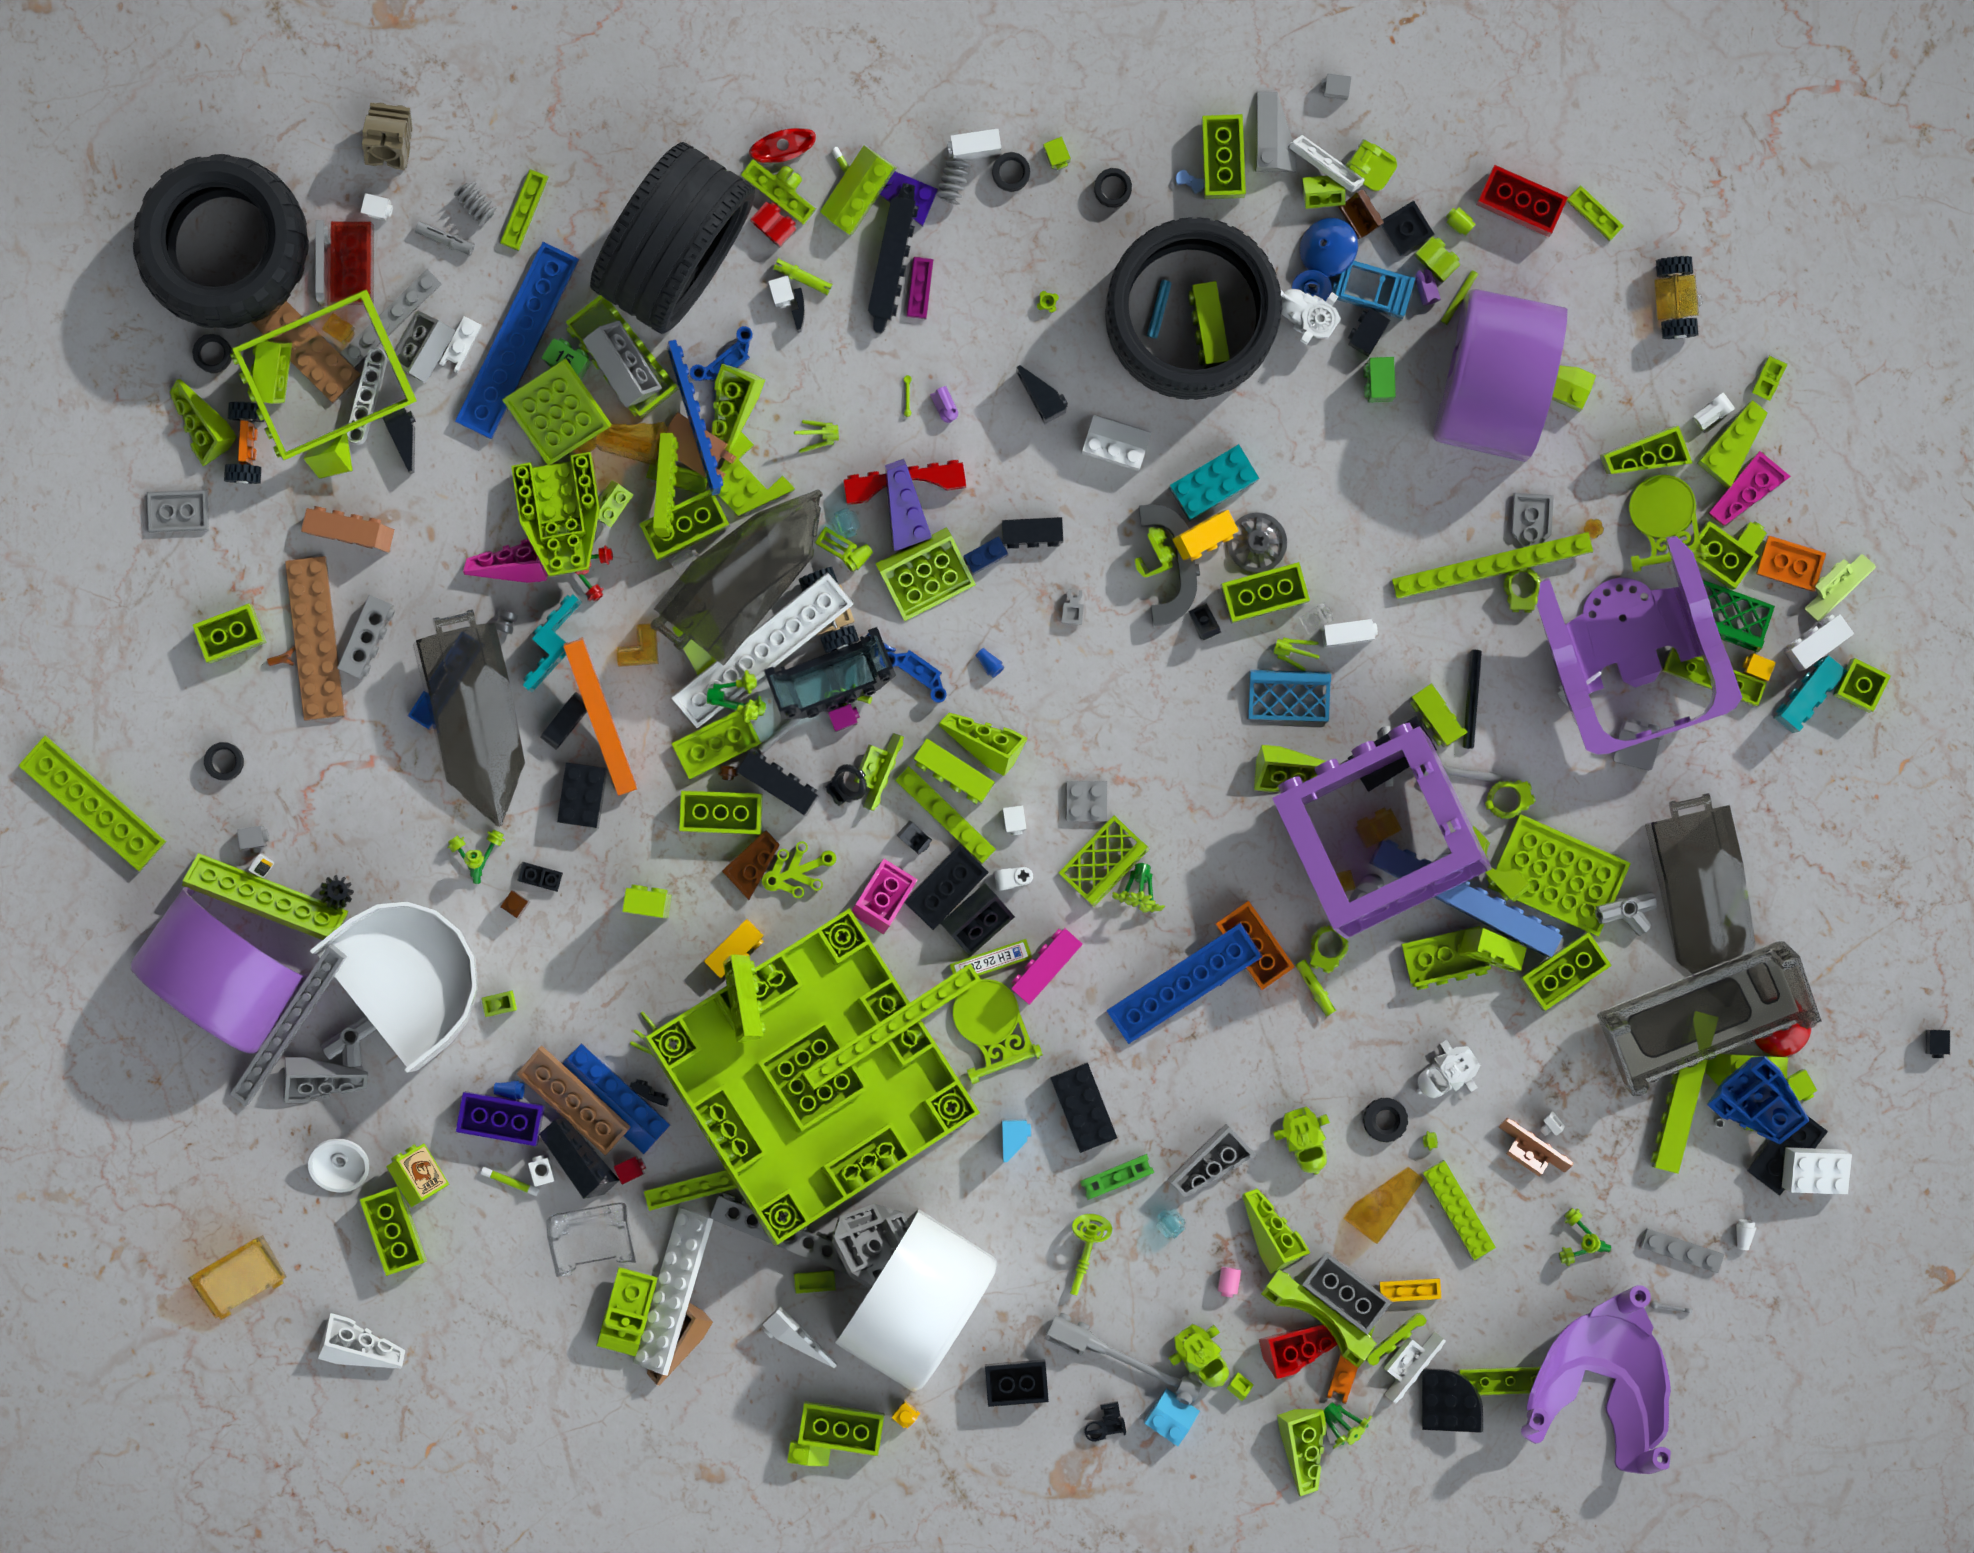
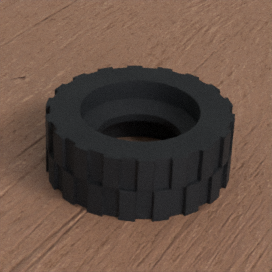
[1363,1098,1408,1142]

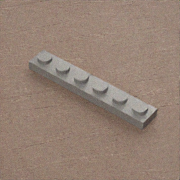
[341,269,442,368]

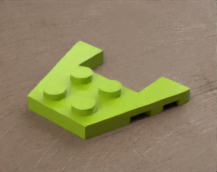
[718,432,795,517]

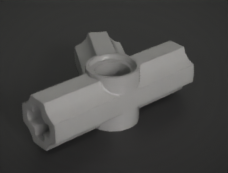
[1595,892,1657,936]
[320,1016,377,1067]

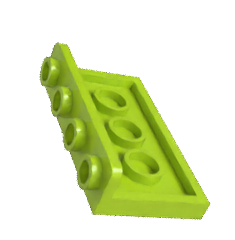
[1401,926,1491,990]

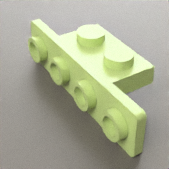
[1805,554,1876,622]

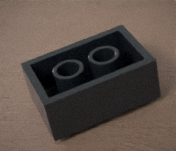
[557,762,608,829]
[985,1359,1049,1407]

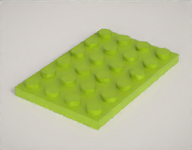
[1487,814,1631,937]

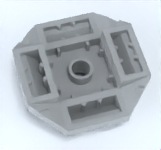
[832,1204,910,1289]

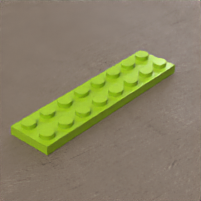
[18,735,167,872]
[182,853,348,940]

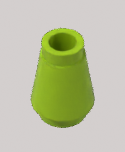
[843,544,873,572]

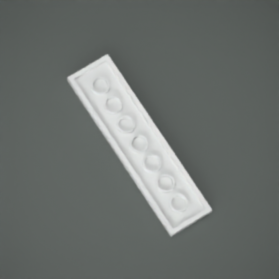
[633,1208,713,1375]

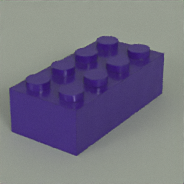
[456,1091,545,1146]

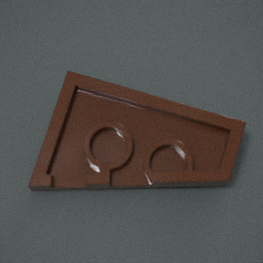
[722,830,780,900]

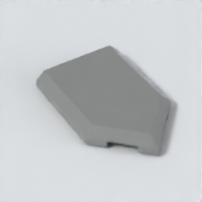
[1511,493,1554,547]

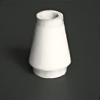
[1736,1219,1756,1250]

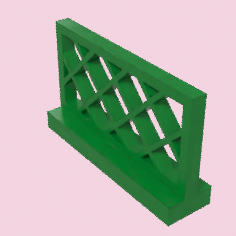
[1703,580,1775,653]

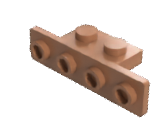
[1499,1118,1574,1177]

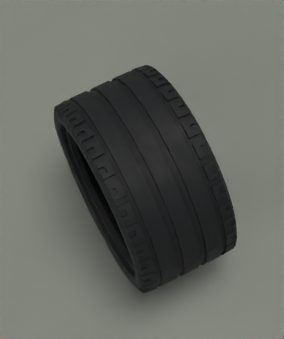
[590,142,755,334]
[1105,217,1282,400]

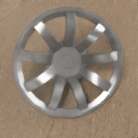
[1227,512,1287,573]

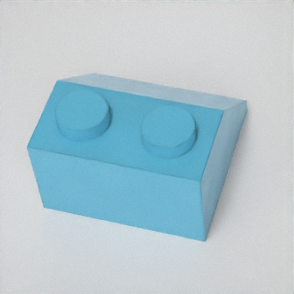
[1002,1119,1031,1162]
[1144,1388,1200,1446]

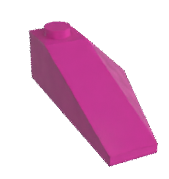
[463,538,548,583]

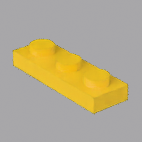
[1379,1278,1441,1302]

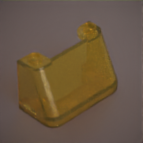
[188,1235,287,1320]

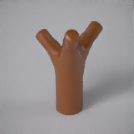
[267,645,296,666]

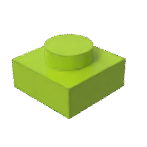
[1226,1372,1254,1401]

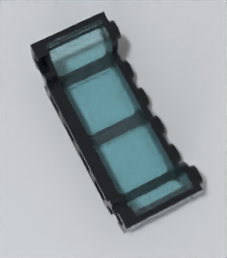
[764,627,896,719]

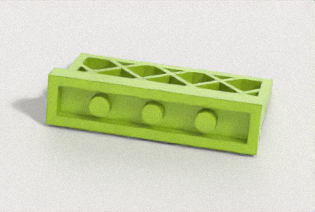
[1059,815,1150,907]

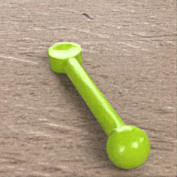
[904,375,912,417]

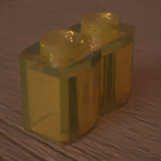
[1354,807,1402,849]

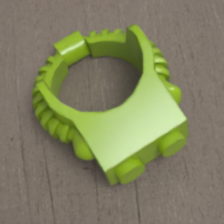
[1503,568,1541,613]
[1484,780,1536,819]
[1309,925,1349,974]

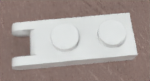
[439,316,482,373]

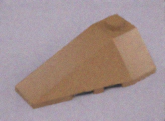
[647,1303,713,1386]

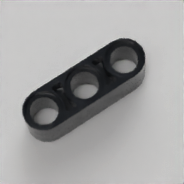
[540,692,587,750]

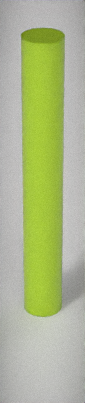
[1441,270,1478,325]

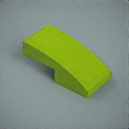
[1752,355,1788,401]

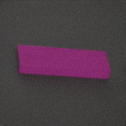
[907,257,934,319]

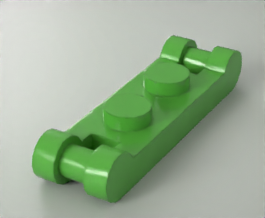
[1080,1154,1154,1200]

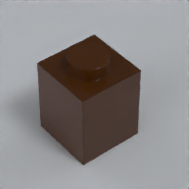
[500,890,530,918]

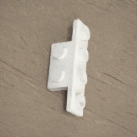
[1384,1332,1446,1404]

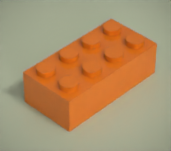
[1215,901,1295,990]

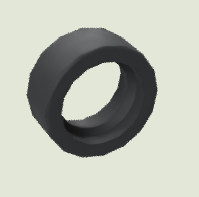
[992,152,1030,192]
[1094,168,1132,208]
[192,334,232,373]
[204,742,244,780]

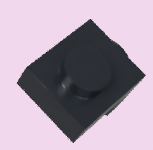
[897,820,932,855]

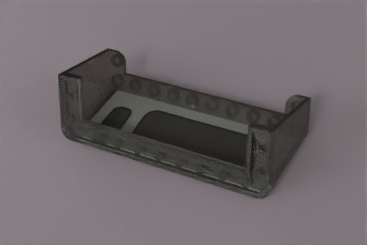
[1597,941,1822,1096]

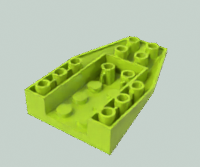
[511,452,600,576]

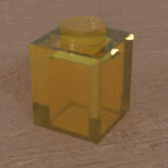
[322,313,355,345]

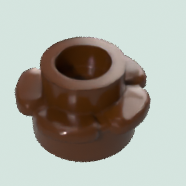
[718,766,738,780]

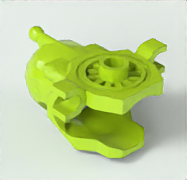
[1273,1106,1330,1175]
[1168,1323,1229,1387]

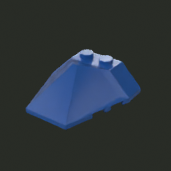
[1707,1056,1809,1144]

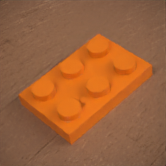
[1756,535,1826,592]

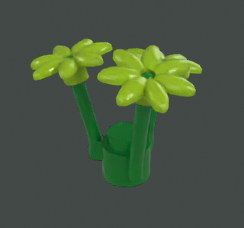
[1112,863,1165,913]

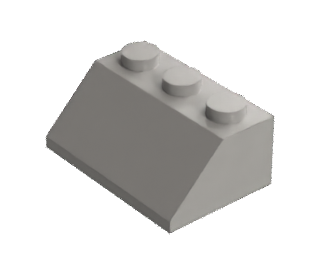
[388,310,456,383]

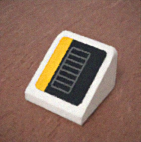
[248,854,274,878]

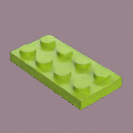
[671,711,762,780]

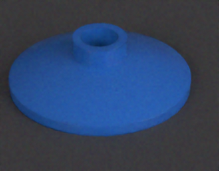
[1292,270,1332,302]

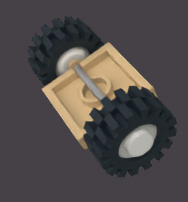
[798,567,859,653]

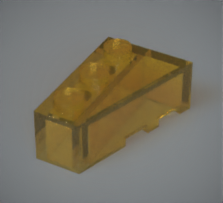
[595,422,668,466]

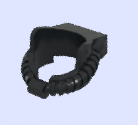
[825,764,867,806]

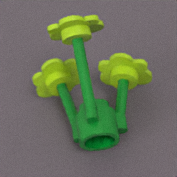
[1324,1402,1372,1449]

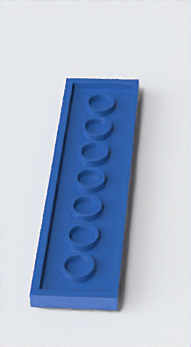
[1106,923,1263,1044]

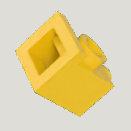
[892,1400,920,1429]

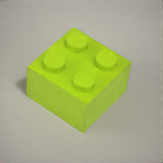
[1833,658,1891,713]

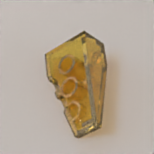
[1343,1167,1424,1244]

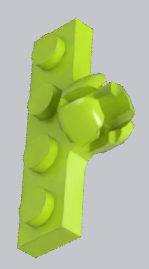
[741,159,817,225]

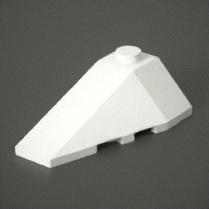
[763,1306,837,1368]

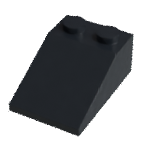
[1016,365,1068,424]

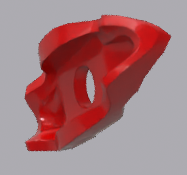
[749,128,816,163]

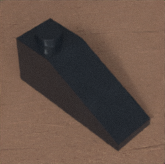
[383,408,416,474]

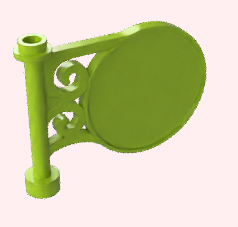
[1629,475,1710,572]
[953,979,1043,1085]

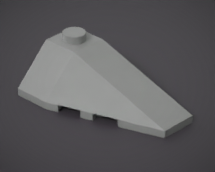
[1256,91,1296,172]

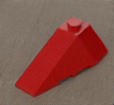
[1259,1324,1338,1379]

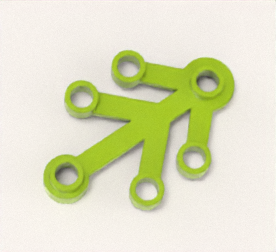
[762,841,837,898]

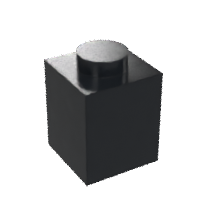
[1926,1030,1950,1058]

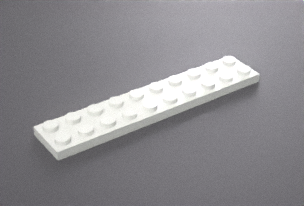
[672,572,853,728]

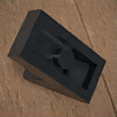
[1188,603,1221,640]

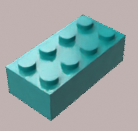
[1169,444,1260,522]

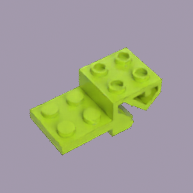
[596,1267,658,1357]

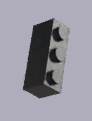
[1002,517,1063,549]

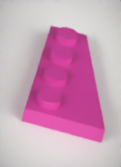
[1708,451,1791,526]

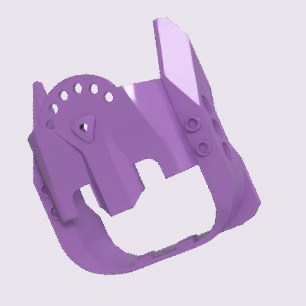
[1537,536,1742,754]

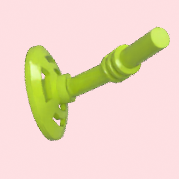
[1070,1214,1112,1296]

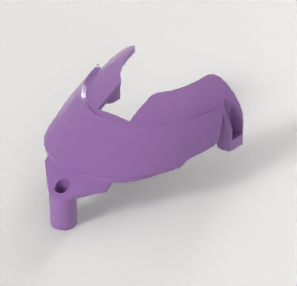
[1521,1285,1671,1474]

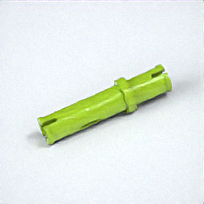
[773,258,833,295]
[1295,959,1337,1017]

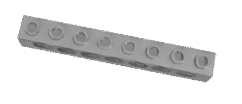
[710,1193,849,1275]

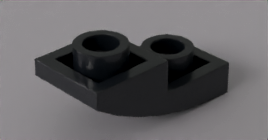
[517,862,563,892]
[630,1079,670,1107]

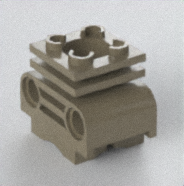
[362,103,413,170]

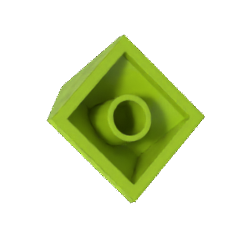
[303,433,353,479]

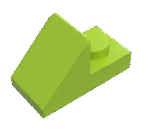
[481,990,517,1017]

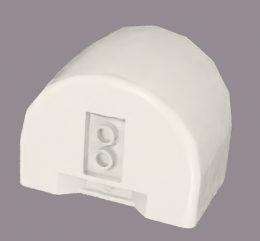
[310,902,478,1073]
[835,1209,997,1392]

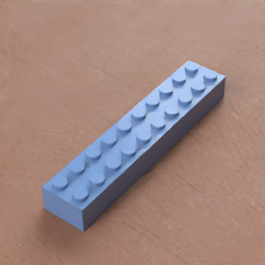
[1369,839,1563,957]

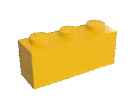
[1172,510,1239,561]
[704,919,764,978]

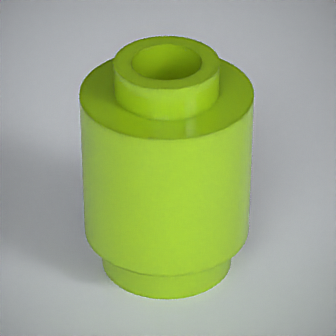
[1446,207,1476,236]

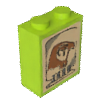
[386,1143,449,1208]

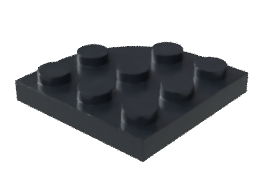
[1422,1368,1483,1433]

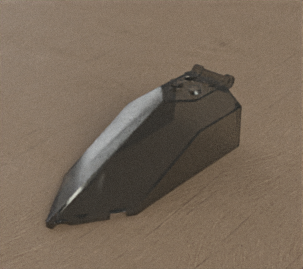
[650,490,823,666]
[413,609,525,827]
[1645,793,1755,1007]

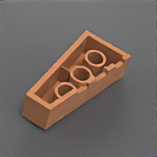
[301,506,395,553]

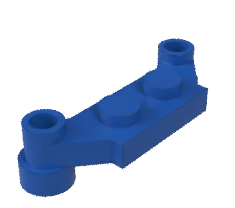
[690,326,753,381]
[881,650,947,703]

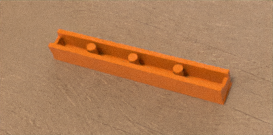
[564,637,637,796]

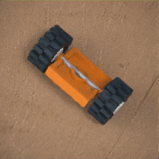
[224,402,264,484]

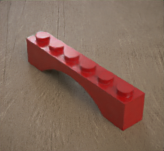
[844,460,967,505]

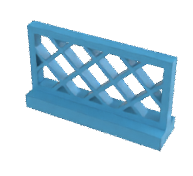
[1248,670,1331,721]

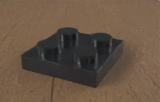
[1381,200,1435,256]

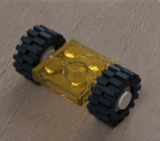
[1654,256,1699,339]

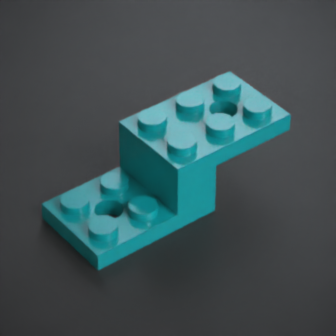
[523,594,582,693]

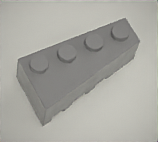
[1168,1124,1257,1197]

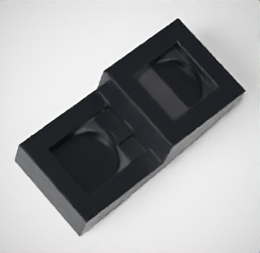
[791,287,805,333]

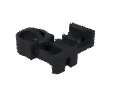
[1084,1401,1126,1442]

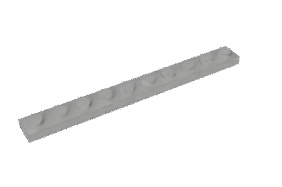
[230,944,347,1107]

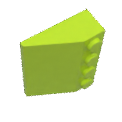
[875,527,976,621]
[723,954,765,1042]

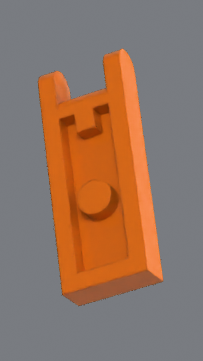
[1326,1353,1358,1404]

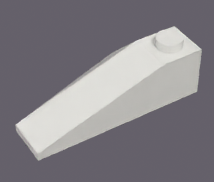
[318,1313,405,1369]

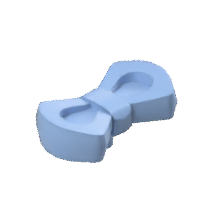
[1175,170,1204,194]

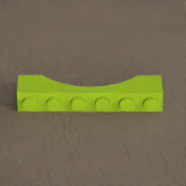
[1261,1269,1377,1368]

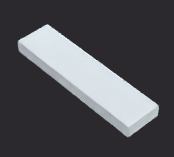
[1289,135,1364,193]

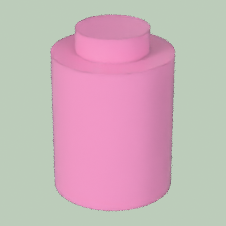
[1218,1267,1241,1298]

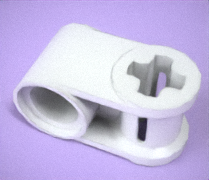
[993,867,1033,891]

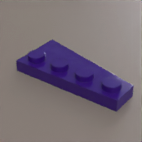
[880,171,938,227]

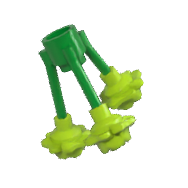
[707,670,766,723]

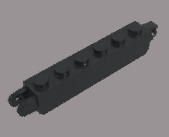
[868,183,919,334]

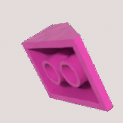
[851,859,918,935]

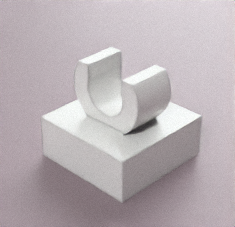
[1540,1111,1565,1136]

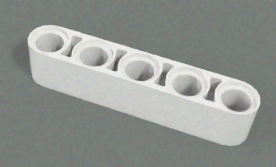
[347,347,388,445]

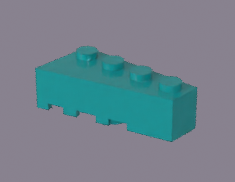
[1774,655,1847,733]

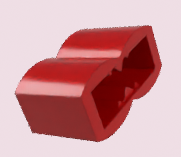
[750,201,796,248]

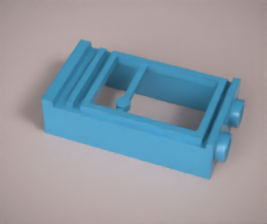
[1332,261,1416,319]

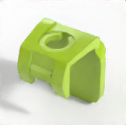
[1345,139,1397,191]
[1135,527,1176,577]

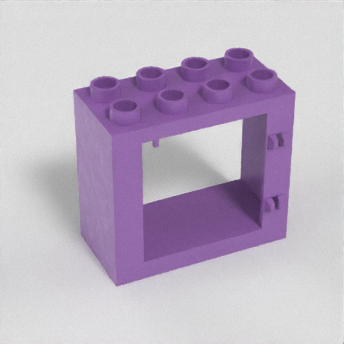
[1272,723,1492,939]

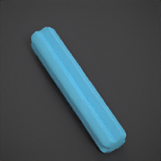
[1147,280,1172,339]

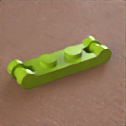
[1366,1313,1426,1366]

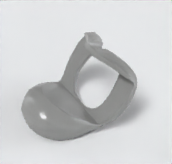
[1349,874,1384,902]

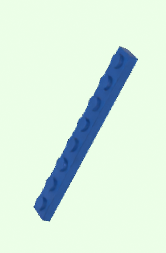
[667,340,723,495]

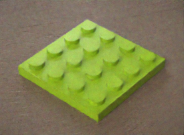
[502,358,612,465]

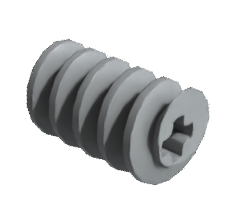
[937,160,971,205]
[454,182,497,226]

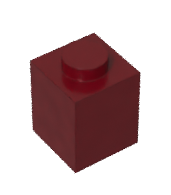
[614,1155,646,1185]

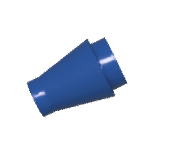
[975,648,1005,678]
[494,1081,525,1101]

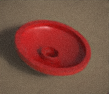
[1751,997,1811,1057]

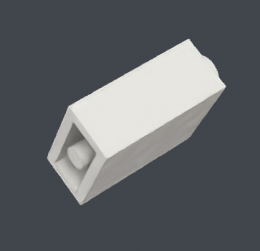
[947,129,1001,161]
[1321,619,1378,648]

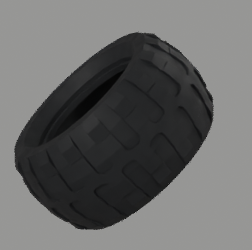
[133,154,309,329]

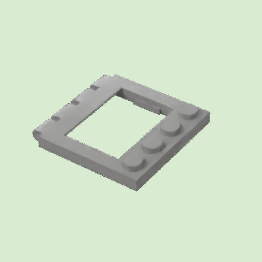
[315,220,332,309]

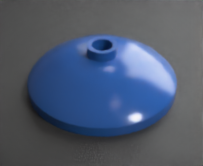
[1300,218,1358,277]

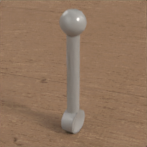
[1651,1301,1693,1313]

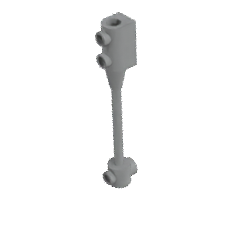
[1044,1313,1202,1405]

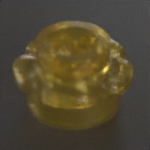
[1584,519,1604,538]

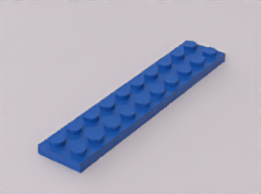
[455,242,579,439]

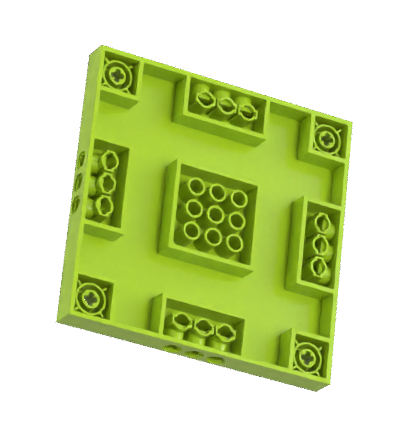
[643,908,980,1246]

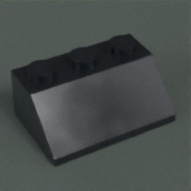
[940,883,1015,957]

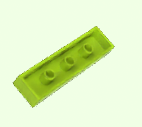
[653,433,679,537]
[1662,647,1767,706]
[1422,1160,1496,1261]
[1458,1366,1541,1395]

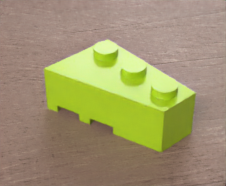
[1410,683,1468,748]
[1459,927,1527,972]

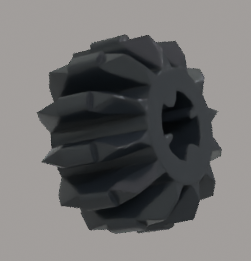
[319,875,354,910]

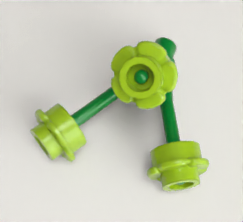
[447,829,505,884]
[1559,1208,1611,1266]

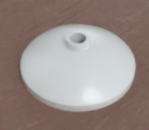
[308,1139,369,1192]

